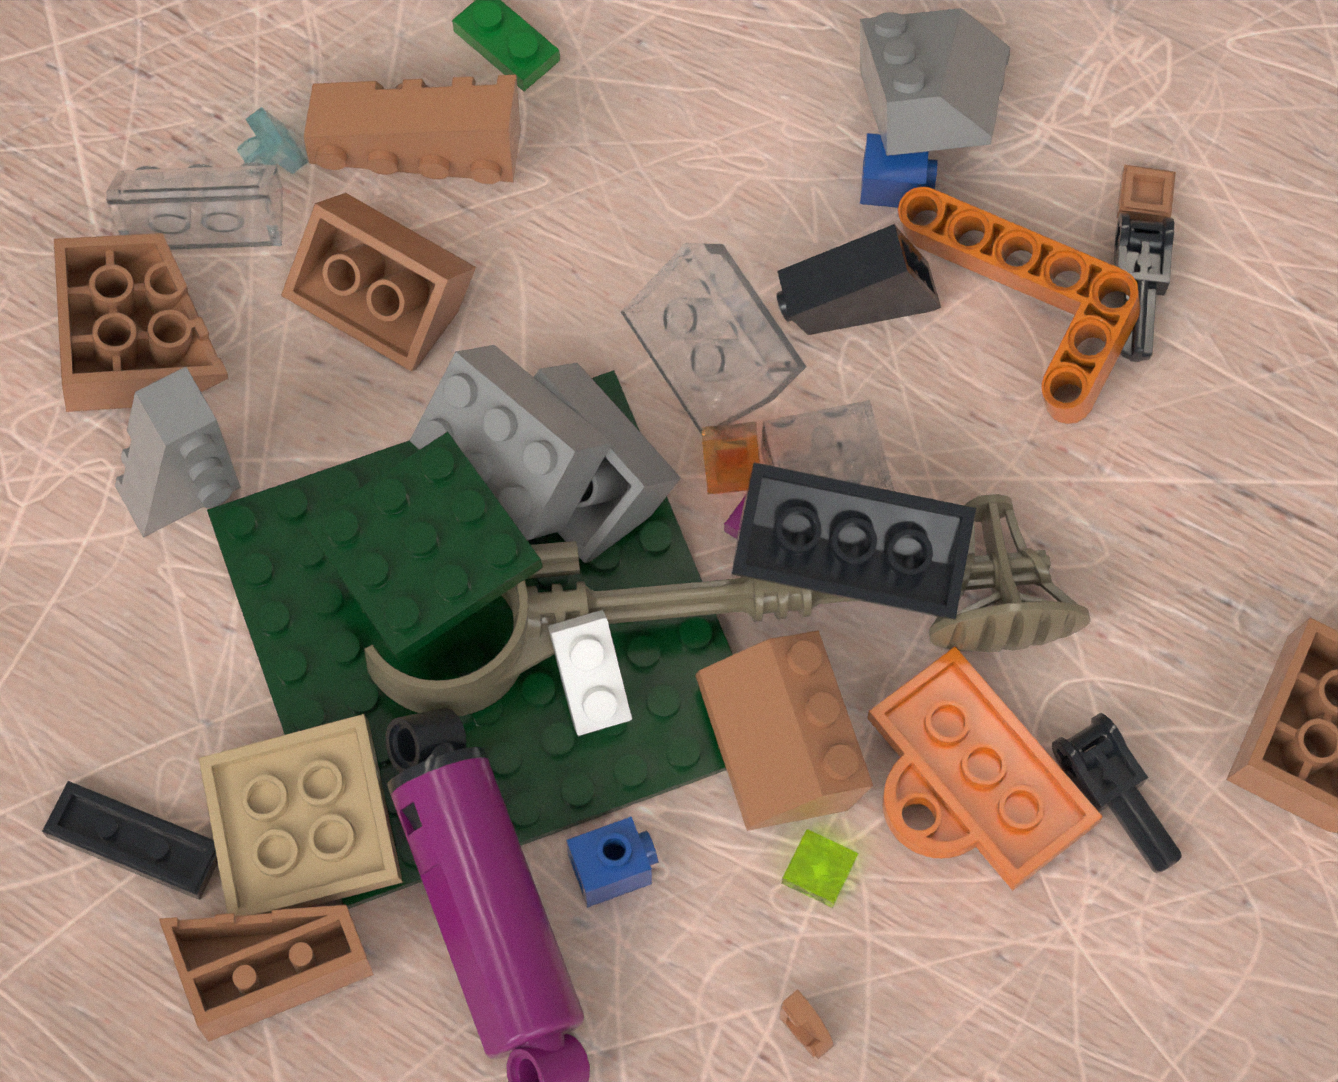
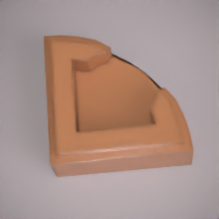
[779,989,833,1059]

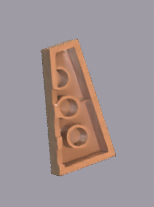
[303,75,521,184]

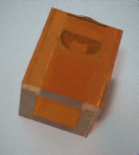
[702,422,761,495]

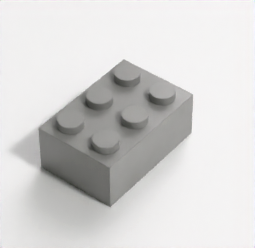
[410,345,612,541]

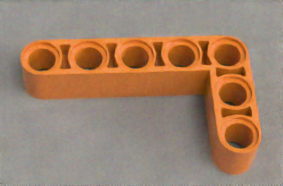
[898,187,1141,424]

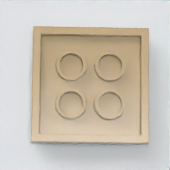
[198,714,403,916]

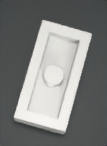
[548,610,632,736]

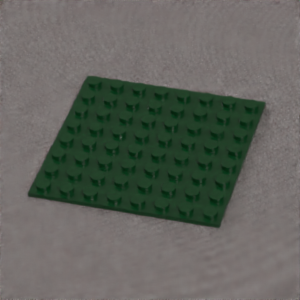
[207,370,733,909]

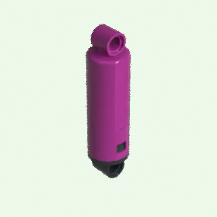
[386,708,590,1082]

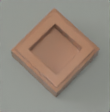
[1116,164,1176,222]

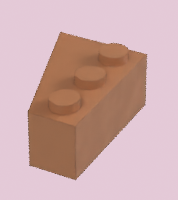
[159,905,374,1042]

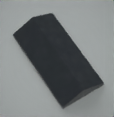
[731,462,976,620]

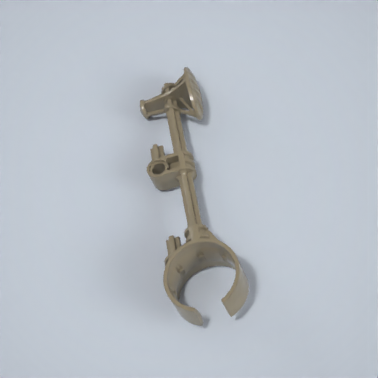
[365,494,1090,716]

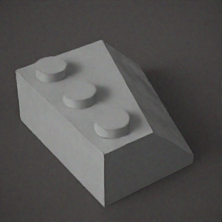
[860,8,1010,156]

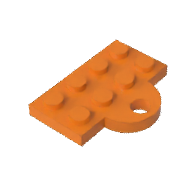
[867,646,1103,891]

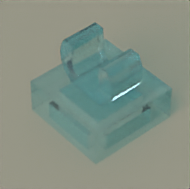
[237,107,308,175]

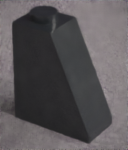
[776,224,941,335]

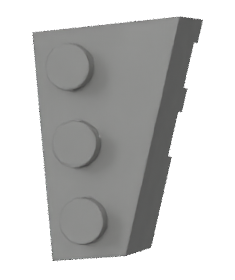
[115,367,241,538]

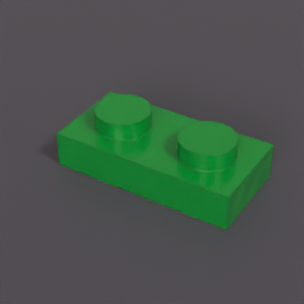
[452,0,560,92]

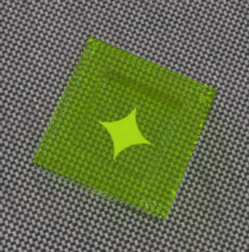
[781,829,859,908]

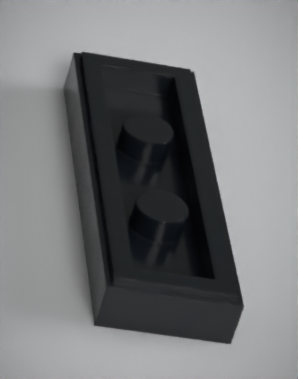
[42,781,218,900]

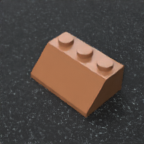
[281,192,476,372]
[695,630,873,831]

